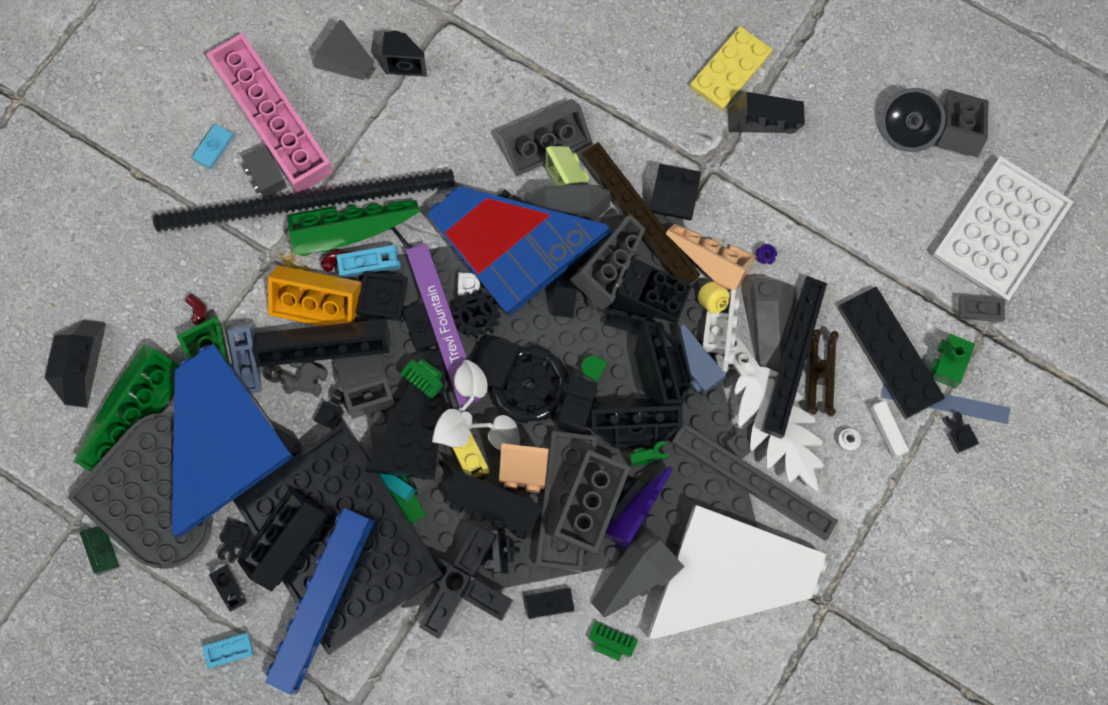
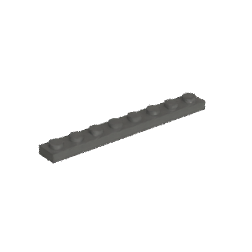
[671,423,838,541]

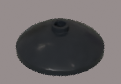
[881,88,946,152]

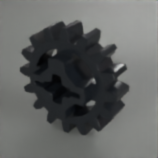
[453,290,501,339]

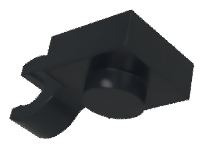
[313,389,345,430]

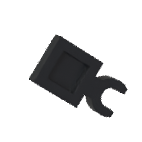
[943,411,979,454]
[217,520,251,564]

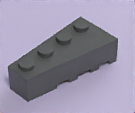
[570,214,645,310]

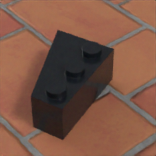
[728,92,805,134]

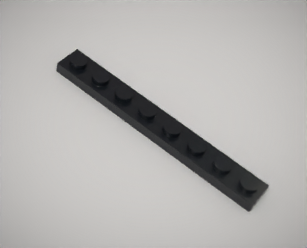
[761,276,827,439]

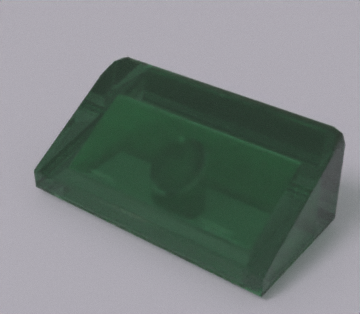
[79,526,120,576]

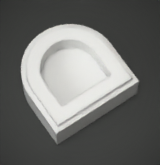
[458,273,480,296]

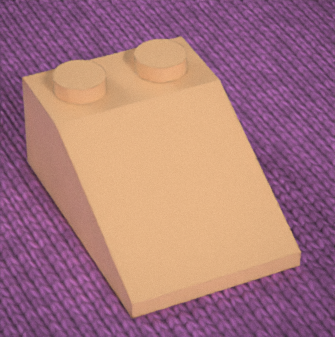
[499,443,548,493]

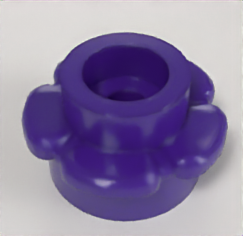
[756,244,777,264]

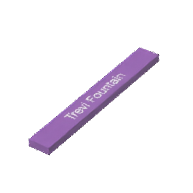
[406,243,481,407]

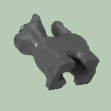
[282,362,328,398]

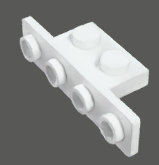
[703,289,739,372]

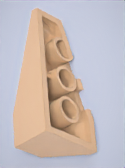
[666,224,756,291]

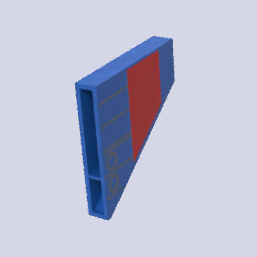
[427,186,612,316]

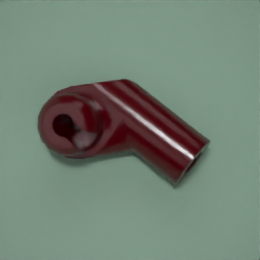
[321,250,351,272]
[185,294,207,325]

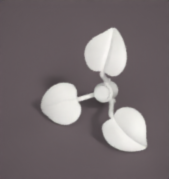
[432,360,520,450]

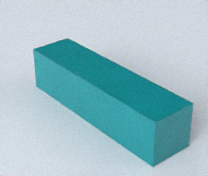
[380,474,416,503]

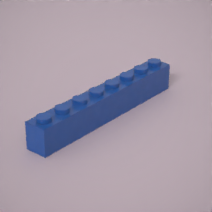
[265,508,375,695]

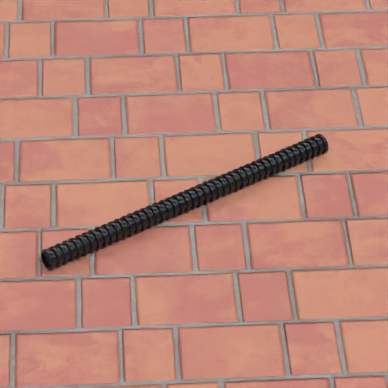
[153,169,455,233]

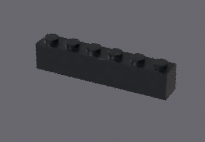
[252,319,391,367]

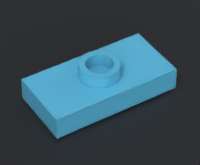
[192,124,234,170]
[202,632,255,669]

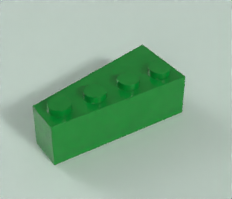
[177,316,230,364]

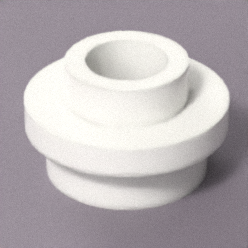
[838,428,861,451]

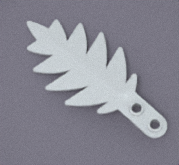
[730,337,824,492]

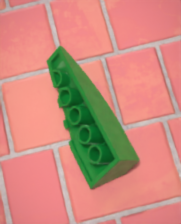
[287,200,420,256]
[74,344,179,472]

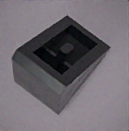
[552,274,578,318]

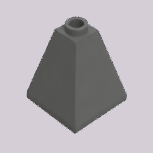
[313,19,376,80]

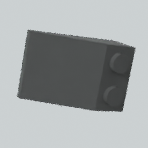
[937,89,988,158]

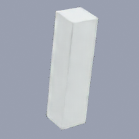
[870,401,909,459]

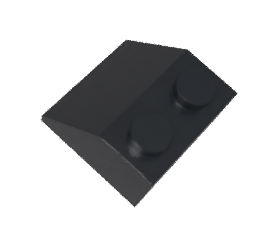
[382,31,427,77]
[650,164,701,221]

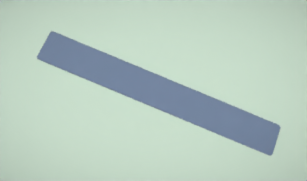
[881,383,1010,424]

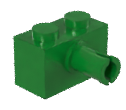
[930,334,975,389]

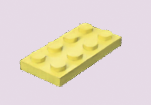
[689,26,773,112]

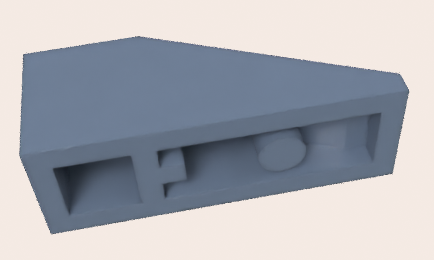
[227,322,262,393]
[678,324,726,397]

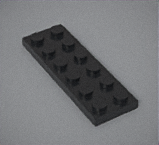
[838,286,945,420]

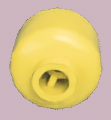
[698,282,730,314]

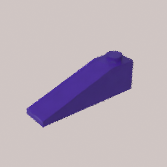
[604,466,673,550]

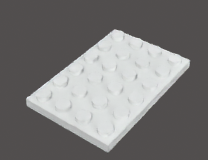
[933,156,1074,303]

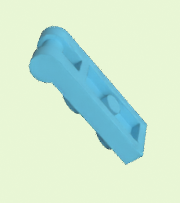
[336,245,401,278]

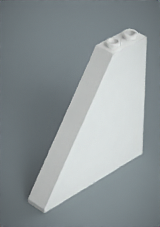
[647,505,827,639]

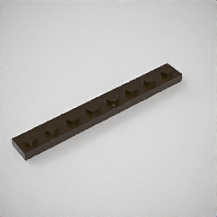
[581,142,700,284]

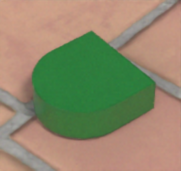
[581,356,608,383]

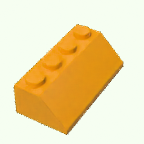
[268,265,361,326]

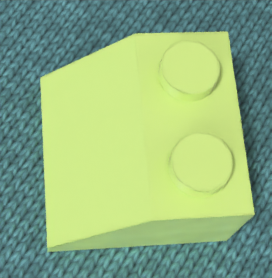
[546,146,590,186]

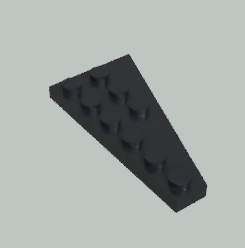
[365,350,447,480]

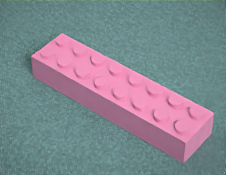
[206,33,333,193]

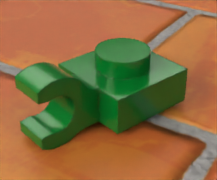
[629,441,669,468]

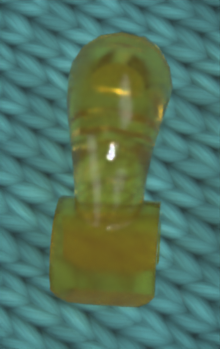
[281,251,309,271]

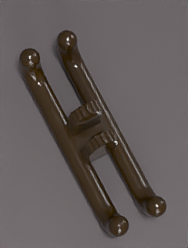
[807,329,839,417]

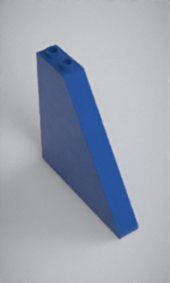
[172,344,294,538]

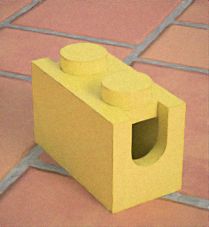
[451,427,489,479]

